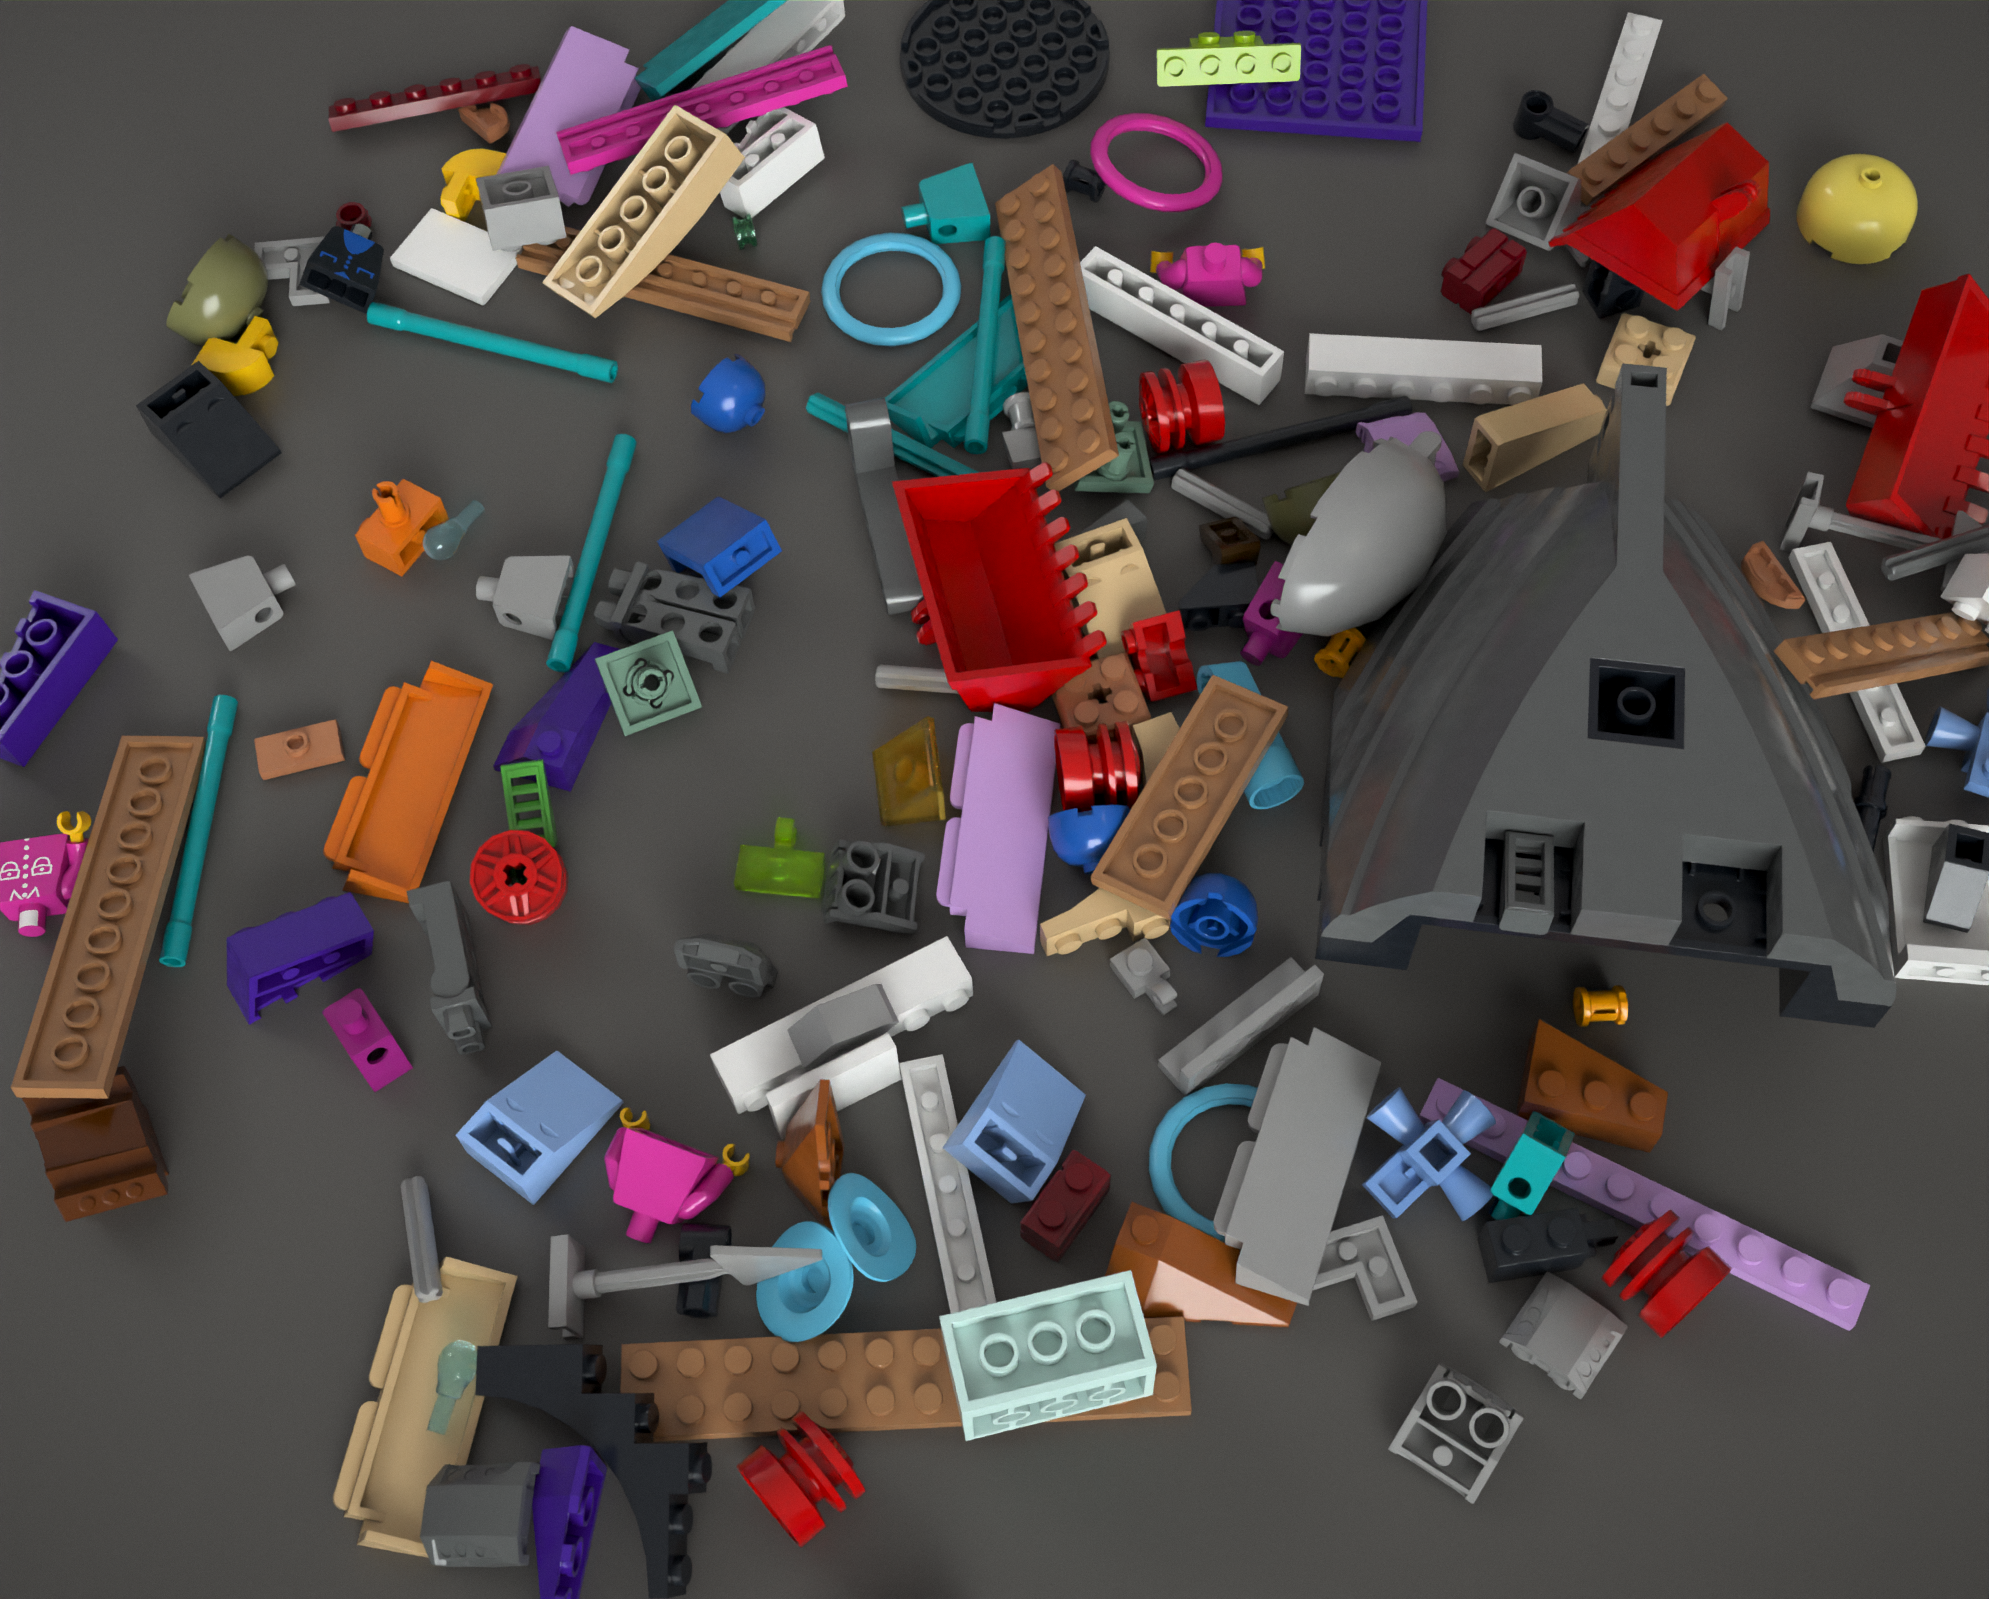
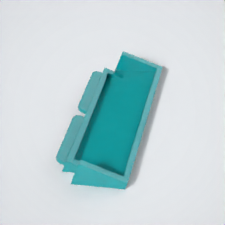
[634,0,788,101]
[885,294,1028,448]

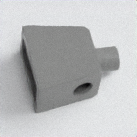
[188,555,296,651]
[476,555,576,640]

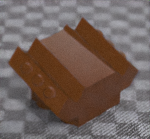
[22,1066,169,1222]

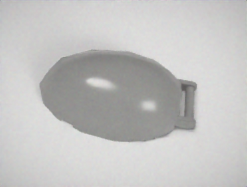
[1270,431,1448,637]

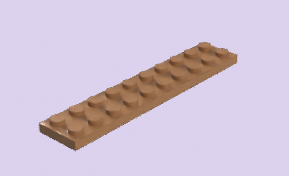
[995,164,1119,491]
[11,736,206,1099]

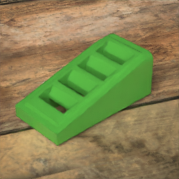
[500,759,558,847]

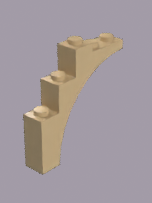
[1040,712,1180,956]

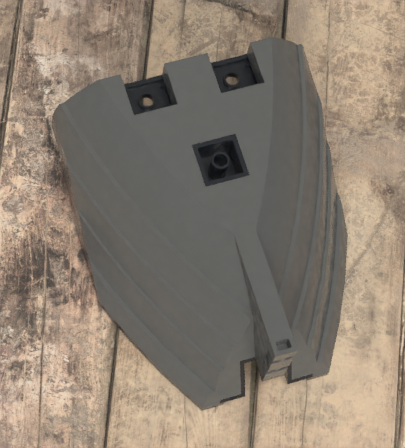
[1315,363,1897,1028]

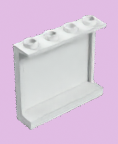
[1882,816,1989,985]

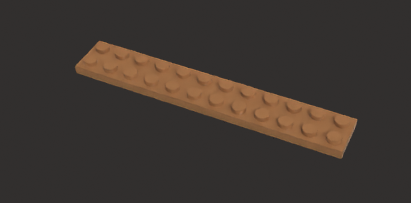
[620,1317,1192,1442]

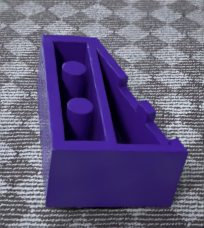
[227,892,374,1025]

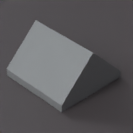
[1485,153,1581,251]

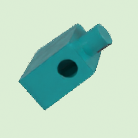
[901,163,991,244]
[1488,1111,1575,1220]

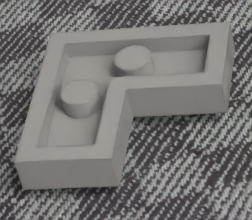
[254,237,330,306]
[1313,1215,1417,1321]

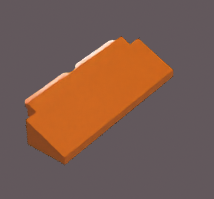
[323,660,493,903]

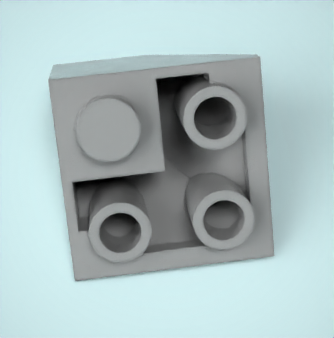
[1810,334,1903,428]

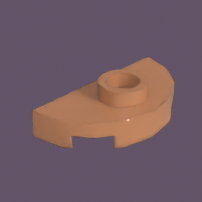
[458,103,510,144]
[1741,541,1806,609]

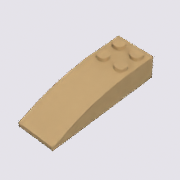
[542,105,745,318]

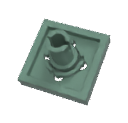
[594,630,702,736]

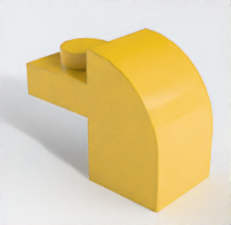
[441,149,506,222]
[192,316,279,396]

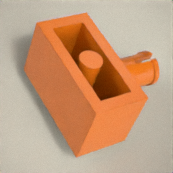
[355,479,449,577]

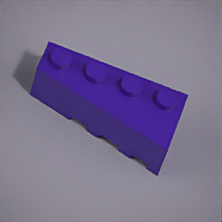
[0,590,118,767]

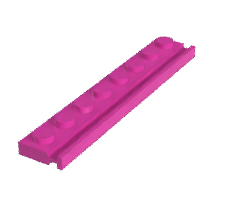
[556,45,848,175]

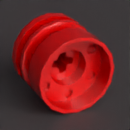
[1139,359,1225,454]
[1054,721,1141,813]
[470,830,569,925]
[1601,1210,1733,1338]
[736,1411,866,1548]

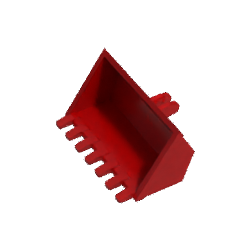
[1548,122,1770,311]
[1843,274,1989,539]
[892,462,1107,713]

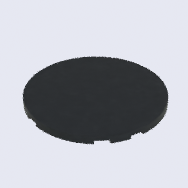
[900,0,1110,139]

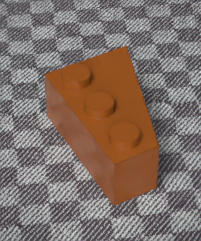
[1516,1019,1668,1153]

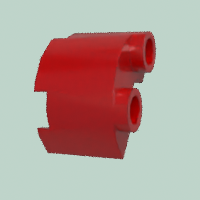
[1121,610,1198,702]

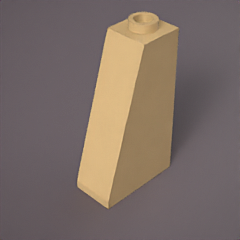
[1463,383,1607,493]

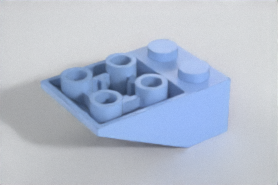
[943,1040,1086,1204]
[456,1050,624,1205]

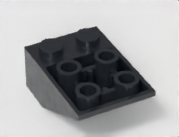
[136,361,282,499]

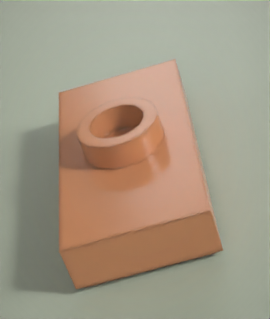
[254,719,345,780]

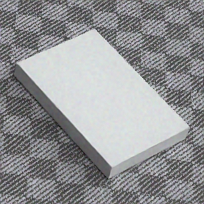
[390,208,523,306]
[766,1034,901,1139]

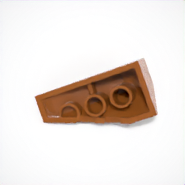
[775,1079,845,1231]
[1105,1202,1297,1327]

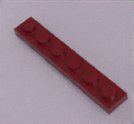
[328,64,542,132]

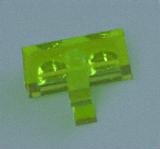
[734,817,826,898]

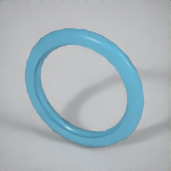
[821,232,962,346]
[1149,1083,1258,1243]

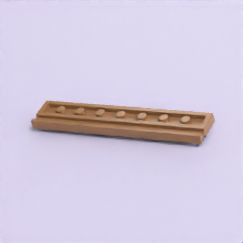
[516,226,811,342]
[1774,612,1989,699]

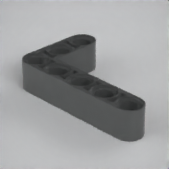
[845,397,924,615]

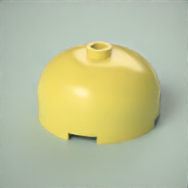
[1797,154,1918,264]

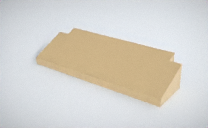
[333,1256,517,1558]

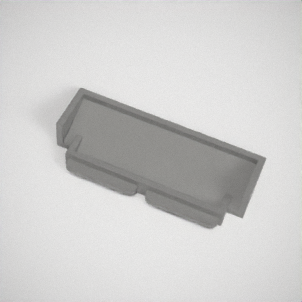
[1214,1027,1381,1306]

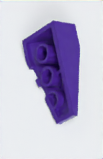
[493,642,620,792]
[532,1445,607,1599]

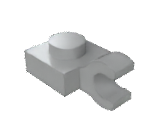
[1110,938,1177,1015]

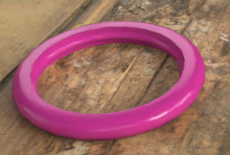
[1090,113,1223,212]

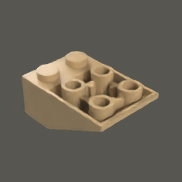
[1054,518,1166,659]

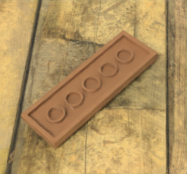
[1091,675,1288,920]

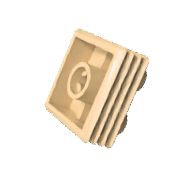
[1596,313,1696,406]

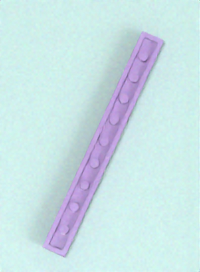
[1419,1078,1870,1331]

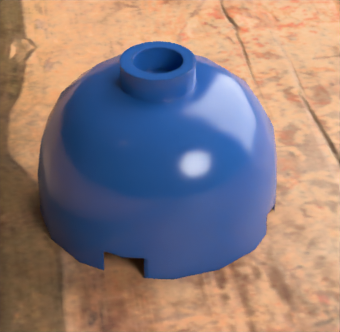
[691,354,765,433]
[1048,805,1131,875]
[1170,873,1258,957]

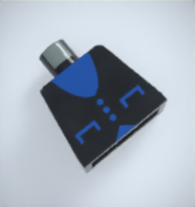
[299,224,384,314]

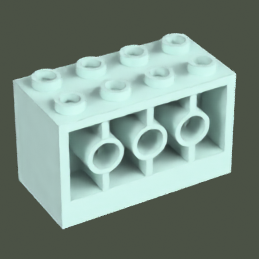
[939,1270,1157,1441]

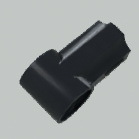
[1513,90,1590,153]
[676,1223,732,1319]

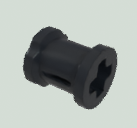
[1063,159,1106,202]

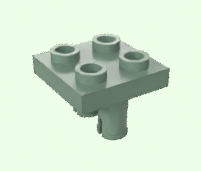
[1074,401,1154,493]

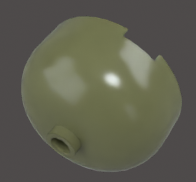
[166,233,268,347]
[1262,472,1340,546]

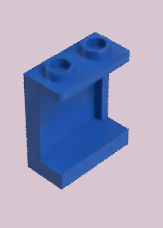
[657,496,782,597]

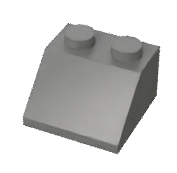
[476,166,567,251]

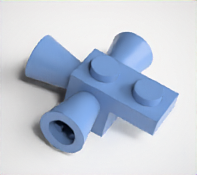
[1925,688,1989,798]
[1361,1087,1496,1221]

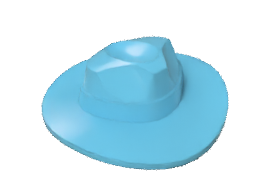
[828,1173,916,1282]
[756,1221,854,1342]

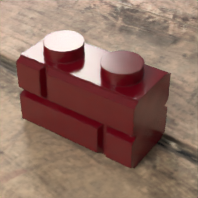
[1440,228,1527,314]
[1020,1150,1111,1263]

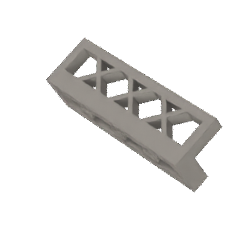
[1158,957,1324,1096]

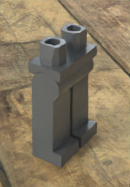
[594,562,756,674]
[407,880,492,1055]

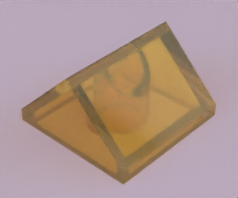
[872,716,946,827]

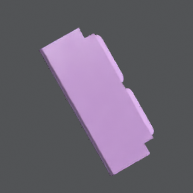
[496,26,641,207]
[936,703,1060,954]

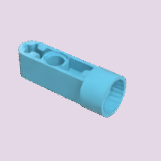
[1197,661,1304,809]

